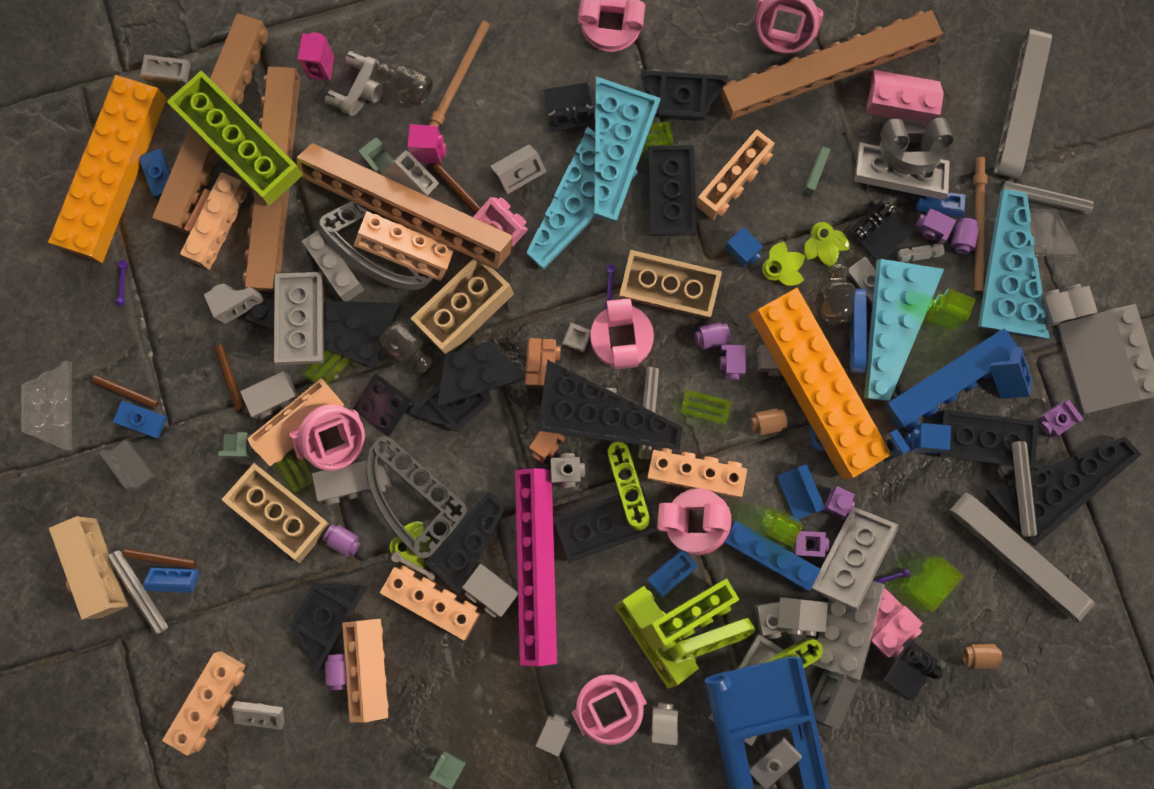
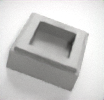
[562,323,591,353]

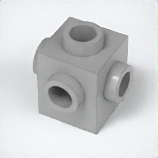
[551,453,585,488]

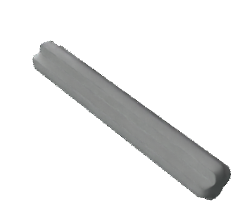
[1001,181,1094,214]
[639,367,659,459]
[1012,441,1037,537]
[108,551,168,634]

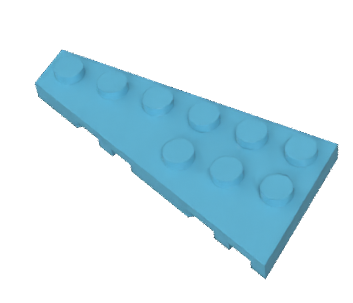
[594,77,661,223]
[527,127,638,270]
[978,189,1049,339]
[864,259,944,401]

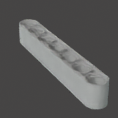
[994,29,1052,179]
[949,493,1095,623]

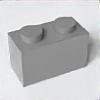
[240,371,299,421]
[462,564,518,617]
[778,597,828,636]

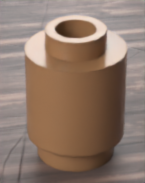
[750,408,787,436]
[963,644,1002,669]

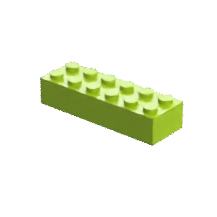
[167,70,303,206]

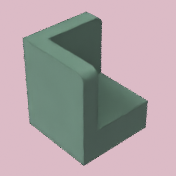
[359,137,394,176]
[218,432,253,458]
[429,751,466,789]

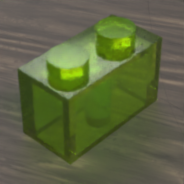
[927,288,976,330]
[761,506,803,547]
[904,556,964,613]

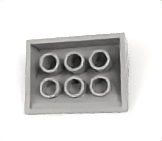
[1057,304,1154,414]

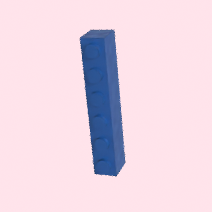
[882,328,1018,430]

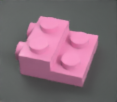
[473,197,528,246]
[870,589,923,658]

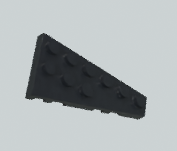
[245,298,401,369]
[537,359,683,450]
[985,437,1142,546]

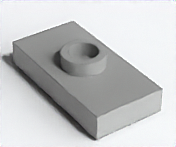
[140,55,191,84]
[845,257,876,305]
[232,701,284,730]
[749,738,802,789]

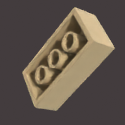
[619,250,722,320]
[411,258,514,355]
[222,463,330,563]
[49,516,128,620]

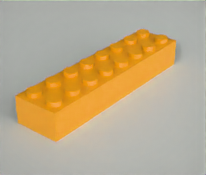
[48,75,167,263]
[749,288,892,479]

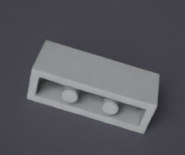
[302,230,364,301]
[312,458,392,506]

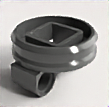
[880,118,954,175]

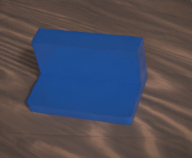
[990,347,1032,399]
[777,464,825,520]

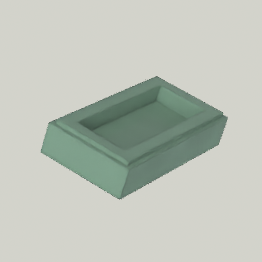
[803,146,831,197]

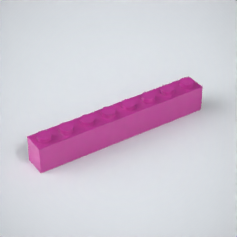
[515,468,557,666]

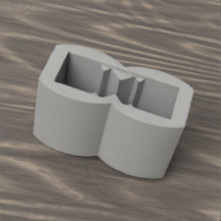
[1042,284,1098,327]

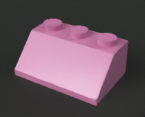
[866,70,944,124]

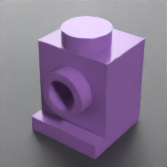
[915,208,956,244]
[719,345,746,381]
[1037,400,1083,438]
[823,486,855,520]
[792,531,829,557]

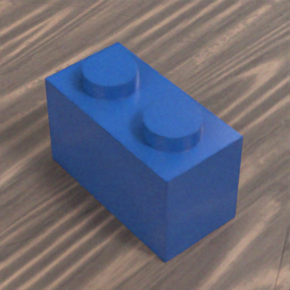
[905,423,951,455]

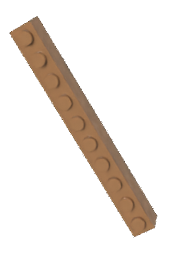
[720,10,943,120]
[152,13,268,233]
[243,67,300,294]
[297,143,513,269]

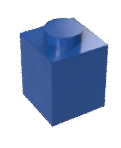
[724,227,763,268]

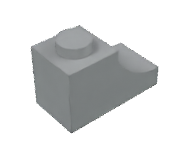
[381,149,439,196]
[204,283,264,324]
[649,702,678,745]

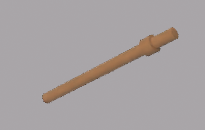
[429,21,490,127]
[973,157,987,293]

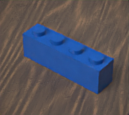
[723,521,821,591]

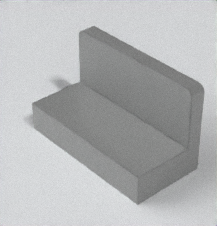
[491,145,546,194]

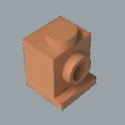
[529,431,565,463]

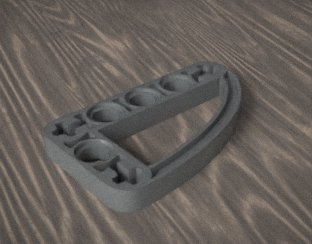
[318,201,433,290]
[366,436,467,558]

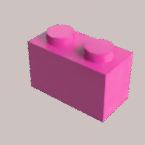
[298,32,335,81]
[408,124,446,165]

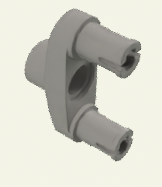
[325,51,383,116]

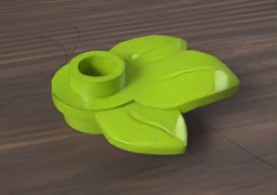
[804,222,849,267]
[762,242,805,286]
[389,521,437,569]

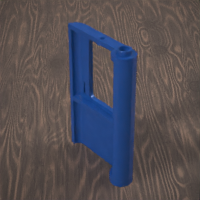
[705,656,831,789]

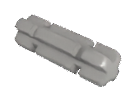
[897,243,944,262]

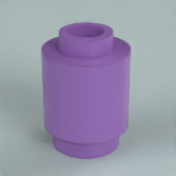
[951,218,979,254]
[694,323,731,350]
[323,524,360,557]
[325,654,347,690]

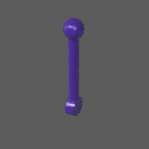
[116,260,129,307]
[604,264,616,309]
[873,569,911,583]

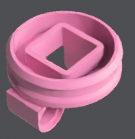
[578,0,645,52]
[753,0,823,54]
[591,298,654,370]
[290,405,365,471]
[657,488,731,555]
[572,675,647,745]

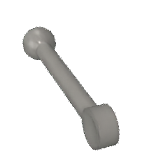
[391,551,436,580]

